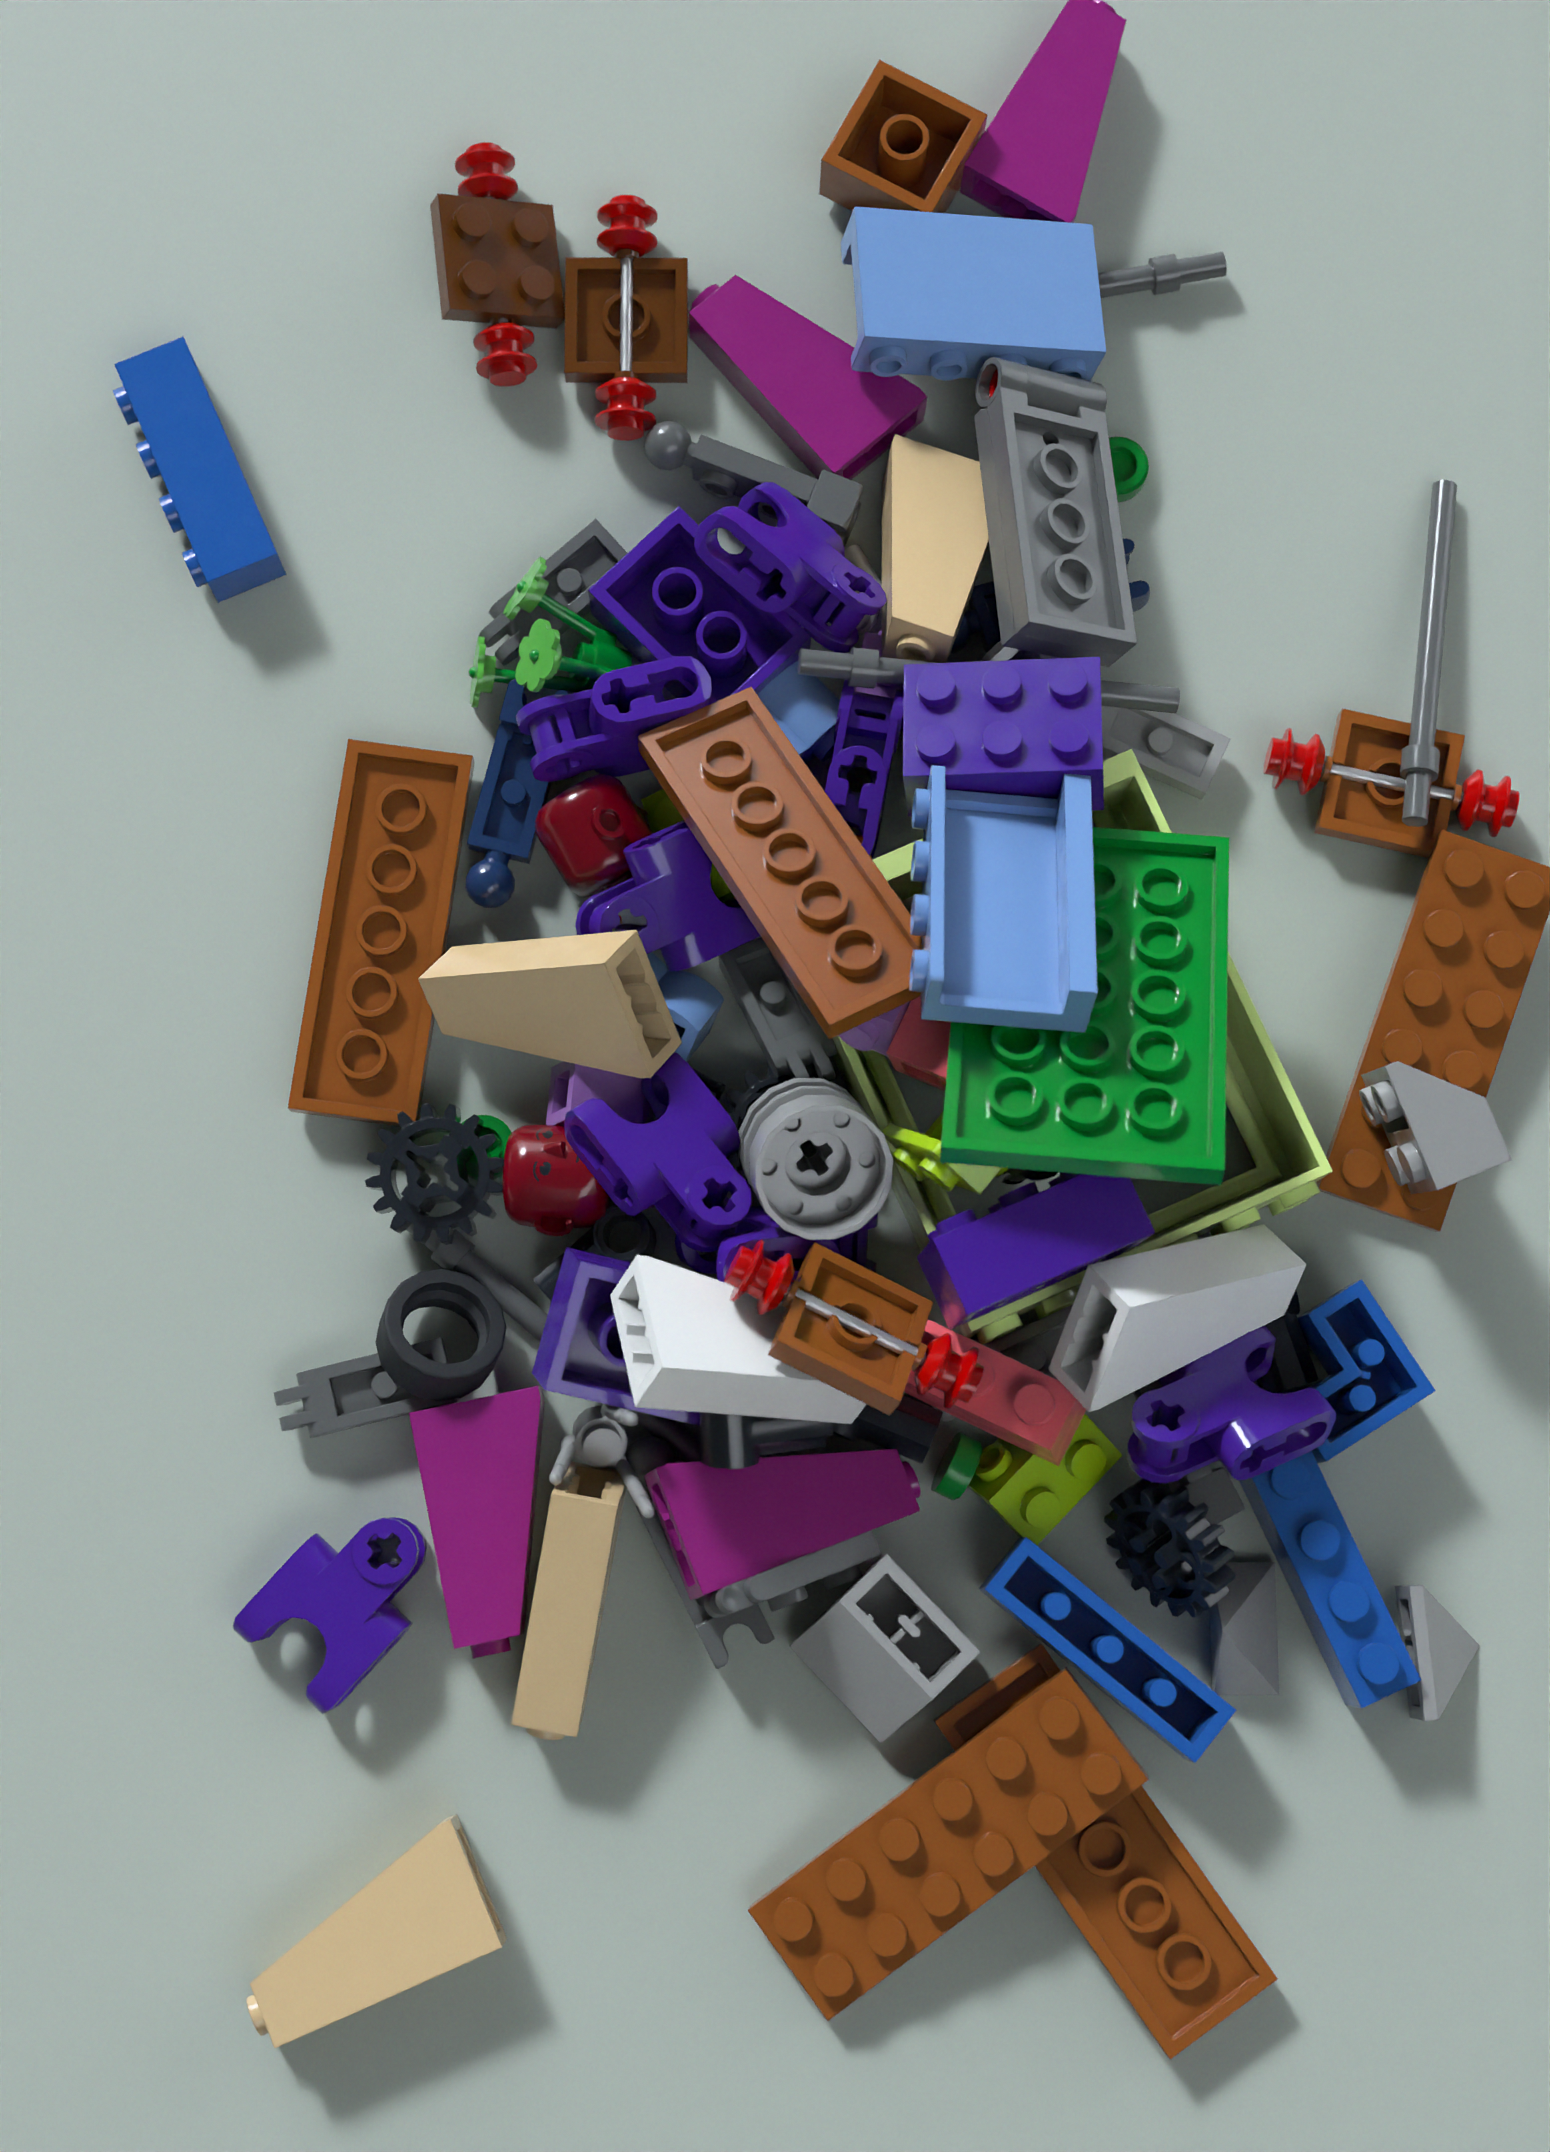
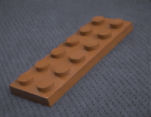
[638,686,922,1039]
[288,739,475,1127]
[1316,830,1550,1232]
[933,1643,1278,2060]
[747,1667,1149,2021]

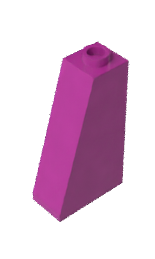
[960,0,1126,223]
[689,275,928,480]
[409,1386,545,1659]
[644,1449,921,1601]

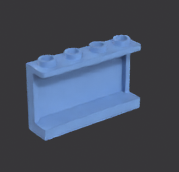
[841,207,1106,381]
[909,765,1097,1032]

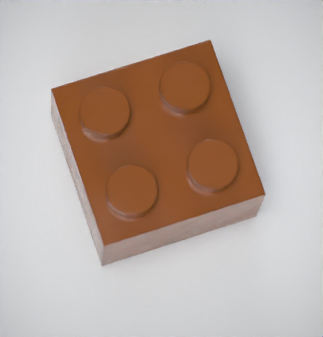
[819,60,988,213]

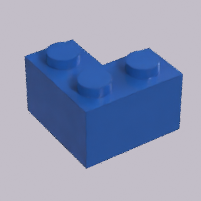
[1297,1279,1436,1463]

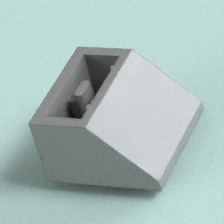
[1359,1061,1512,1194]
[790,1554,980,1743]

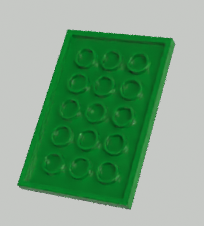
[940,827,1229,1185]

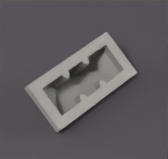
[1209,1562,1279,1695]
[1395,1585,1479,1721]

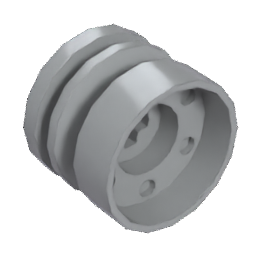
[738,1078,893,1240]

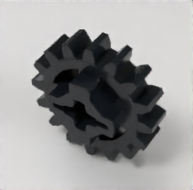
[365,1103,504,1245]

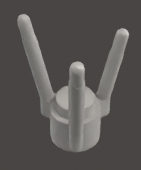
[549,1404,655,1518]

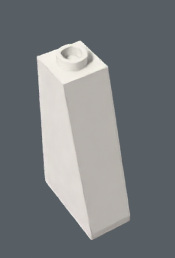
[1048,1224,1307,1412]
[610,1255,867,1424]

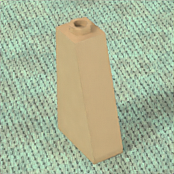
[882,434,989,663]
[418,930,682,1078]
[511,1462,627,1740]
[247,1814,507,2048]

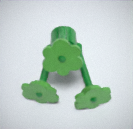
[468,556,632,708]

